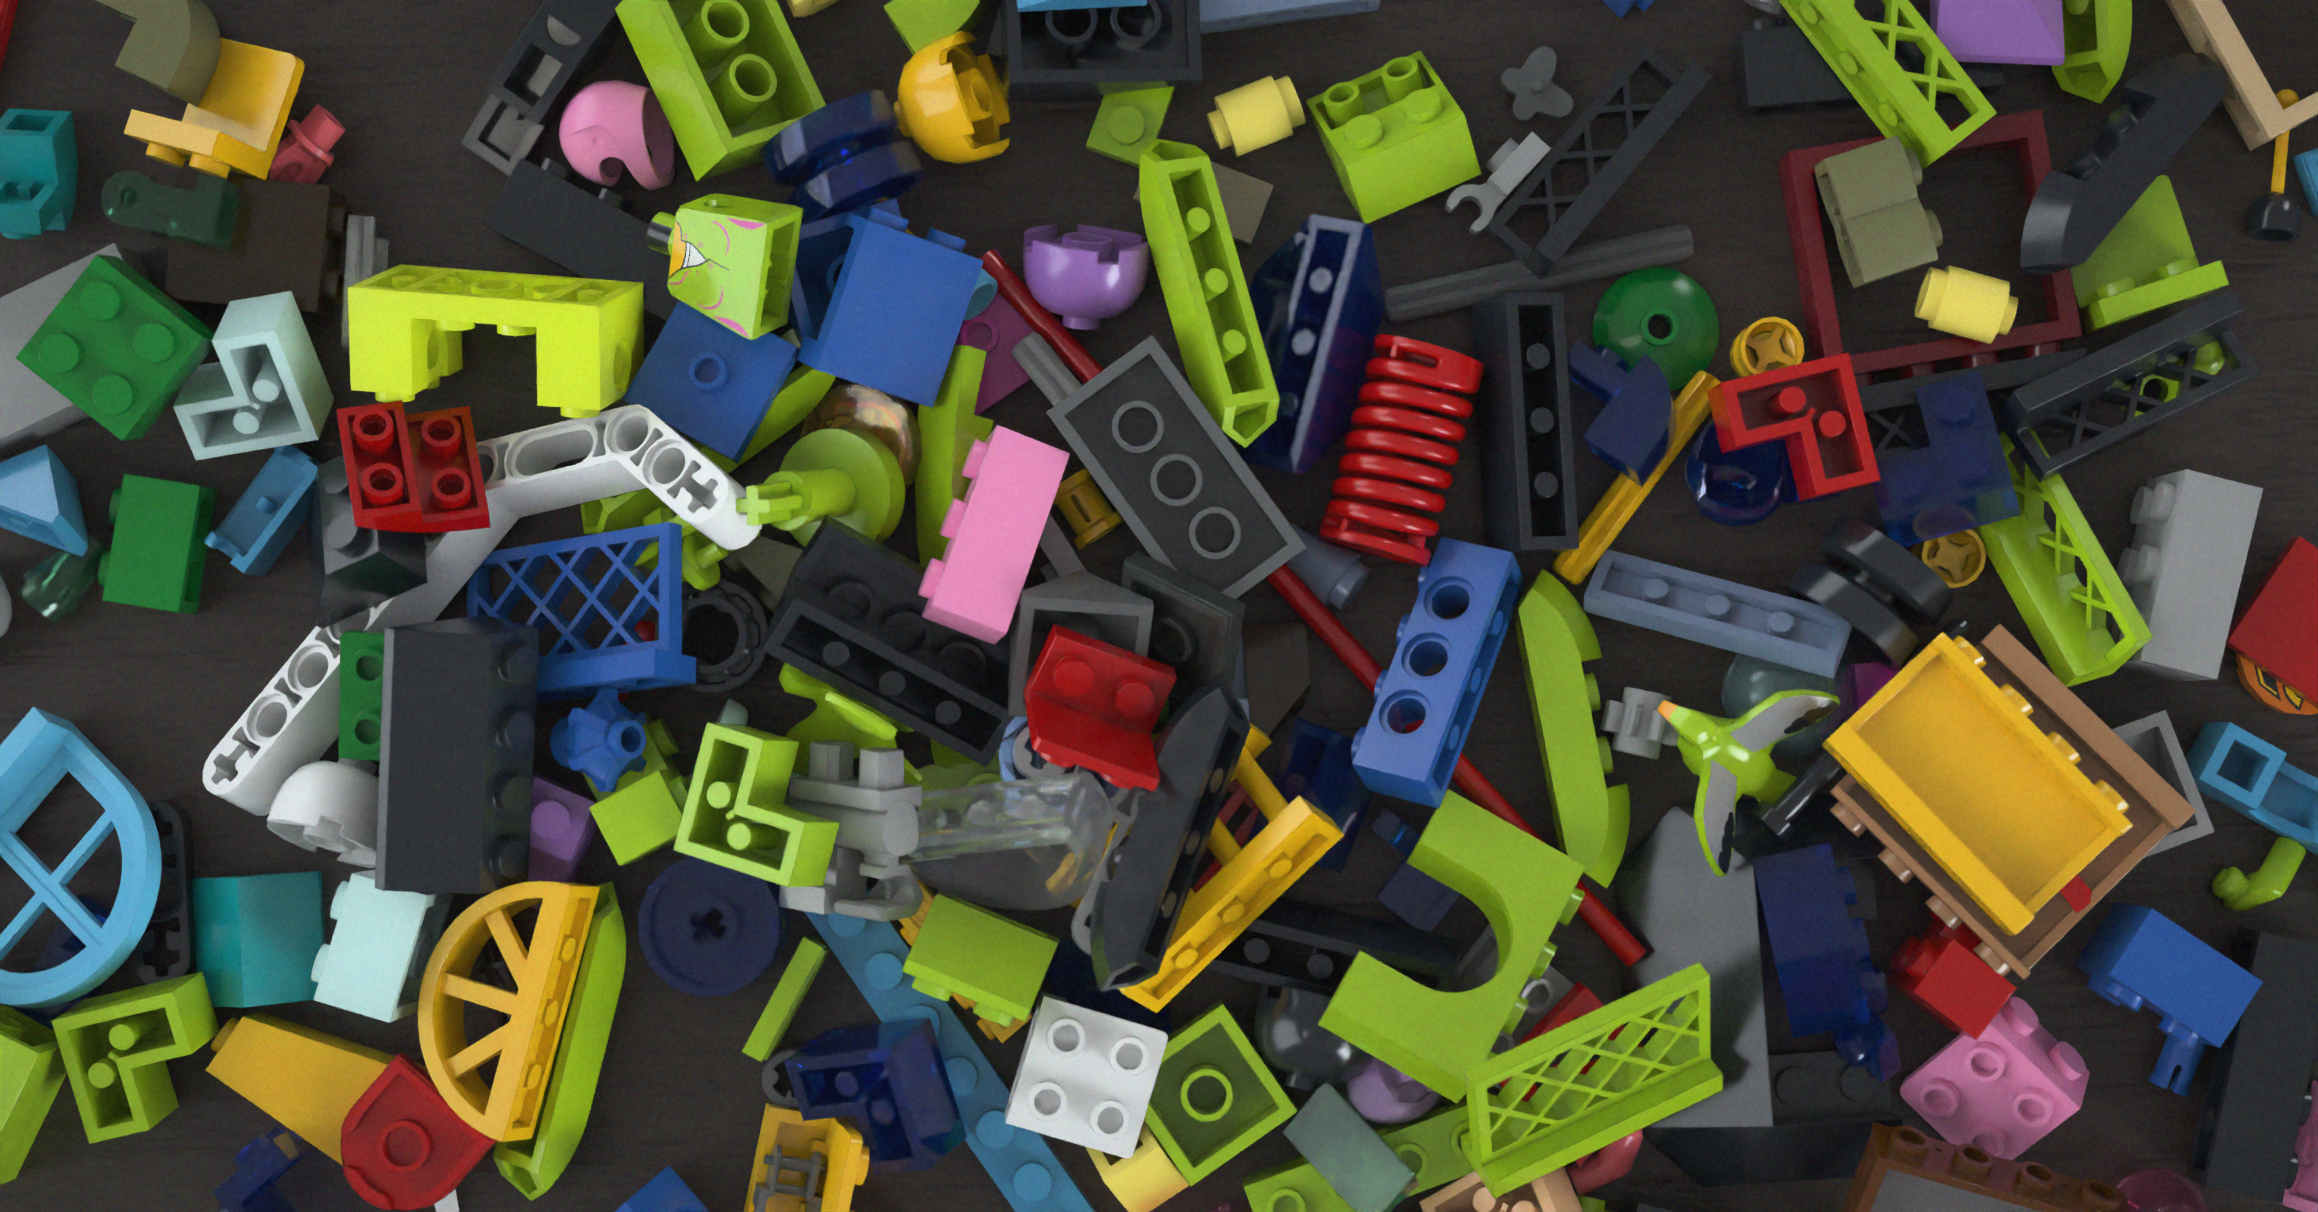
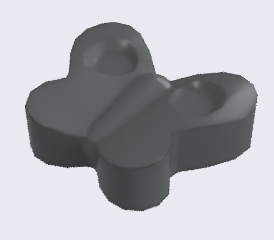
[1500,46,1574,124]

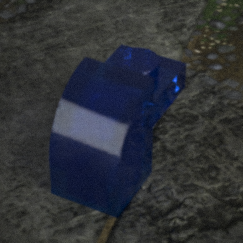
[1567,340,1677,487]

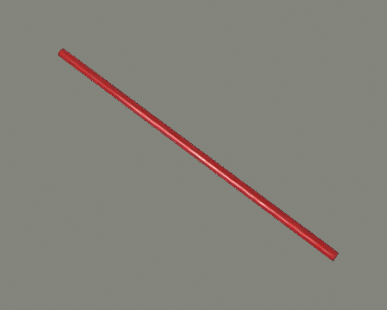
[980,249,1646,967]

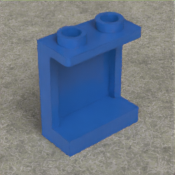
[796,207,984,408]

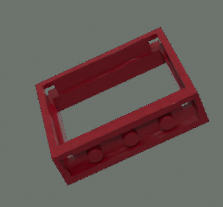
[1777,109,2082,387]

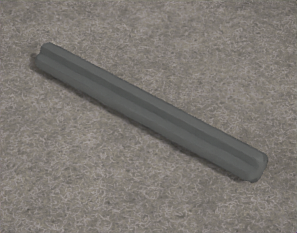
[1383,223,1694,324]

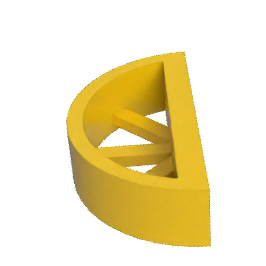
[418,881,600,1142]

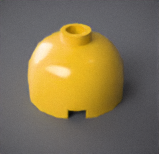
[894,31,1010,164]

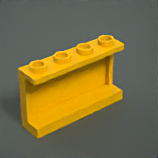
[1822,632,2133,937]

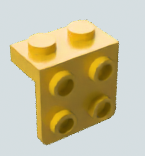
[124,37,305,180]
[744,1103,870,1212]

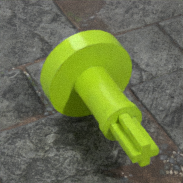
[736,427,905,547]

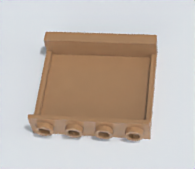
[1829,624,2197,980]

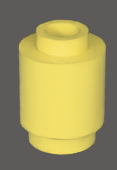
[1207,75,1306,157]
[1915,265,2018,344]

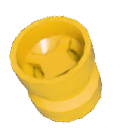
[1729,317,1805,378]
[1909,524,1986,588]

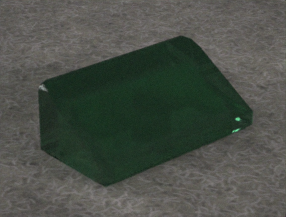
[1283,1081,1420,1212]

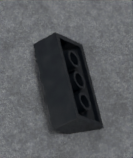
[375,615,540,894]

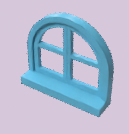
[0,706,162,1009]

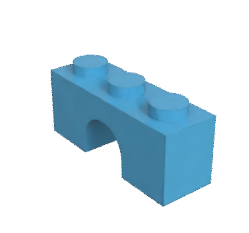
[2186,722,2318,856]

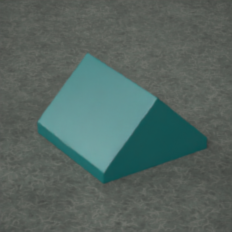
[192,870,326,1008]

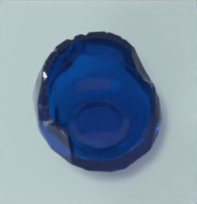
[1683,420,1785,527]

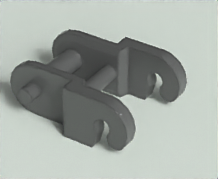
[752,1144,826,1212]

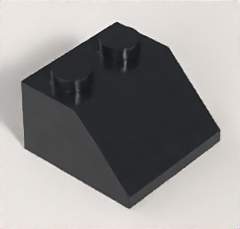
[307,455,428,629]

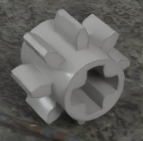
[1600,687,1679,760]

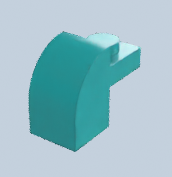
[0,108,78,239]

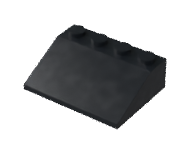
[1000,0,1203,100]

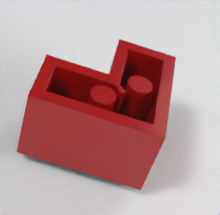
[1707,352,1880,501]
[1885,908,2017,1040]

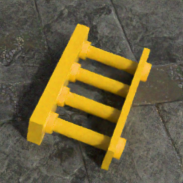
[1050,722,1344,1013]

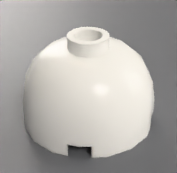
[266,758,379,868]

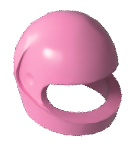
[559,80,676,191]

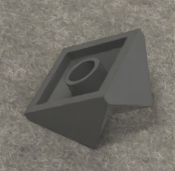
[1008,570,1154,717]

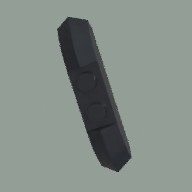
[2020,53,2227,276]
[1090,675,1251,991]

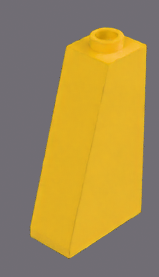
[206,1011,430,1167]

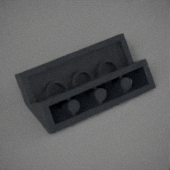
[762,514,1015,767]

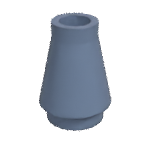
[1286,524,1371,611]

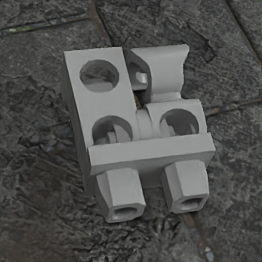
[779,740,923,922]

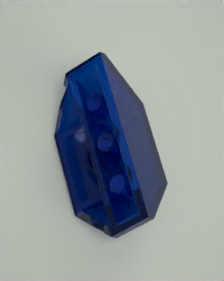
[1238,214,1385,475]

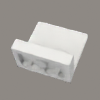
[1004,991,1168,1159]

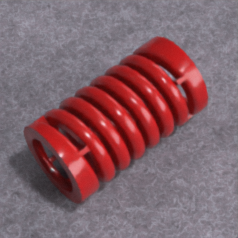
[1317,334,1485,568]

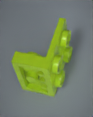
[2070,175,2229,334]

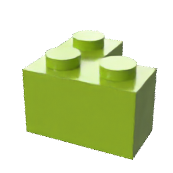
[582,713,692,866]
[673,722,840,887]
[51,972,220,1144]

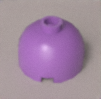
[1022,224,1151,330]

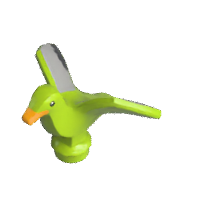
[1657,689,1841,877]

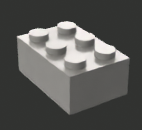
[2106,469,2263,682]

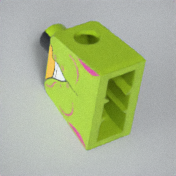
[646,193,803,340]

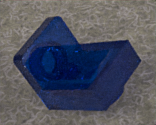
[1824,965,1901,1083]

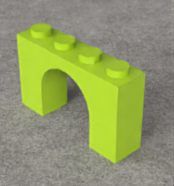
[1318,789,1586,1103]

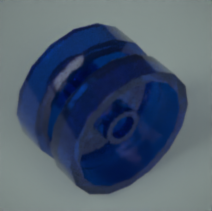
[759,90,926,224]
[638,856,790,997]

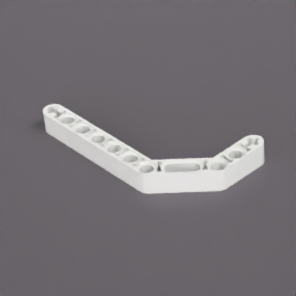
[203,405,762,816]

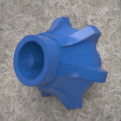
[550,689,647,792]

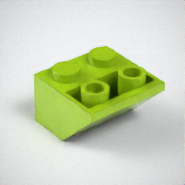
[1305,50,1481,225]
[902,890,1060,1027]

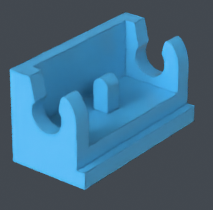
[204,444,323,577]

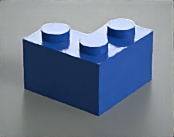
[2073,902,2263,1049]

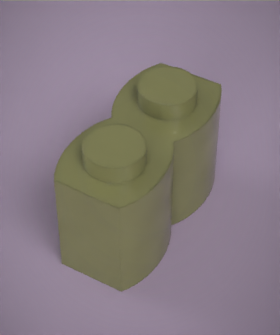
[1814,135,1943,288]

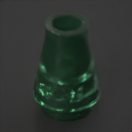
[16,533,107,625]

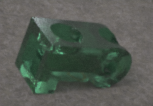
[101,170,242,251]

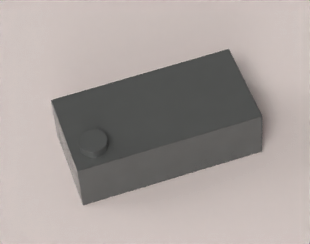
[1046,335,1307,599]

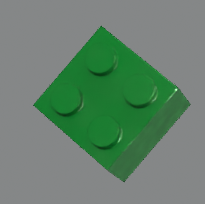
[15,255,215,441]

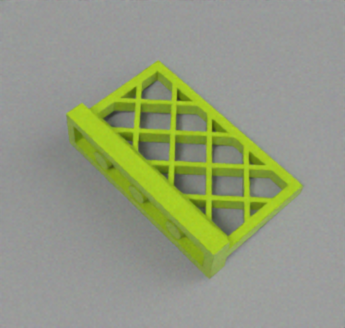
[1461,962,1723,1199]

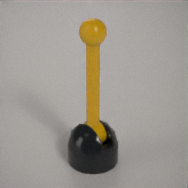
[2247,89,2301,243]

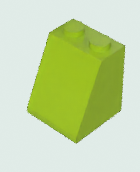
[0,1004,67,1185]

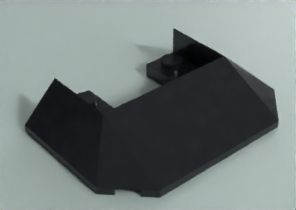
[1614,793,1903,1187]

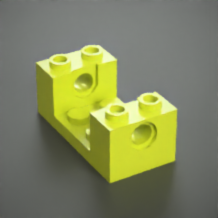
[348,264,644,418]

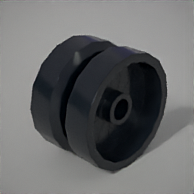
[1784,515,1955,672]

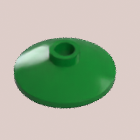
[1592,267,1719,394]

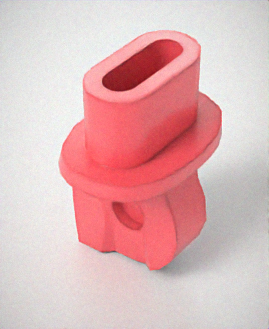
[267,103,346,184]

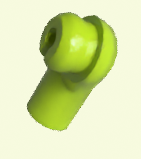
[2212,837,2306,912]

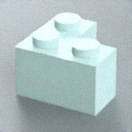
[173,291,334,460]

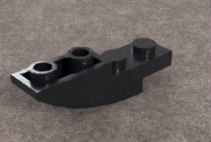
[461,0,623,177]

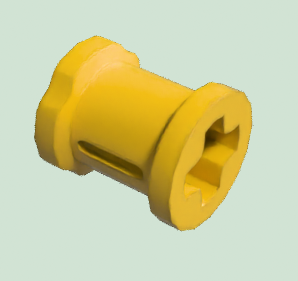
[1052,468,1125,550]

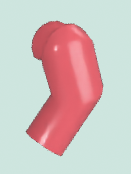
[1565,1129,1643,1196]

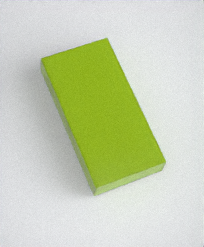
[742,933,830,1062]

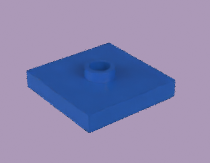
[622,300,799,464]

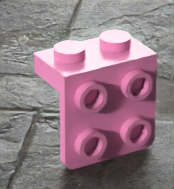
[1900,996,2090,1161]

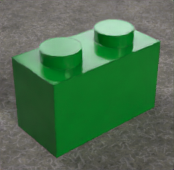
[98,473,219,615]

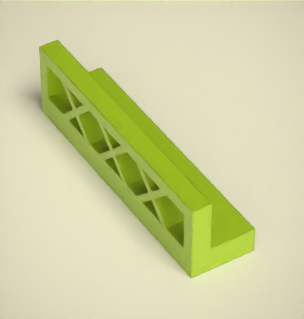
[1778,0,1997,171]
[1940,430,2153,687]

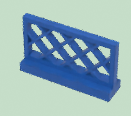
[467,522,696,705]

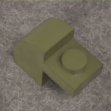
[93,0,221,107]

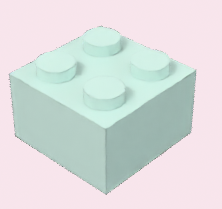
[311,869,455,1023]

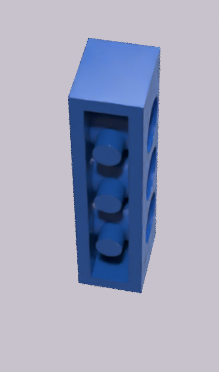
[1351,537,1525,809]

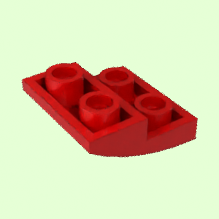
[336,400,490,533]

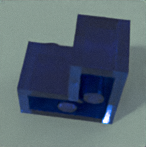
[1872,370,2021,547]
[1752,843,1879,1038]
[784,1017,967,1175]

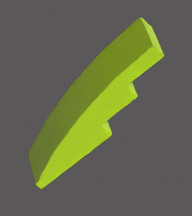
[914,345,994,568]

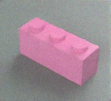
[918,425,1070,645]

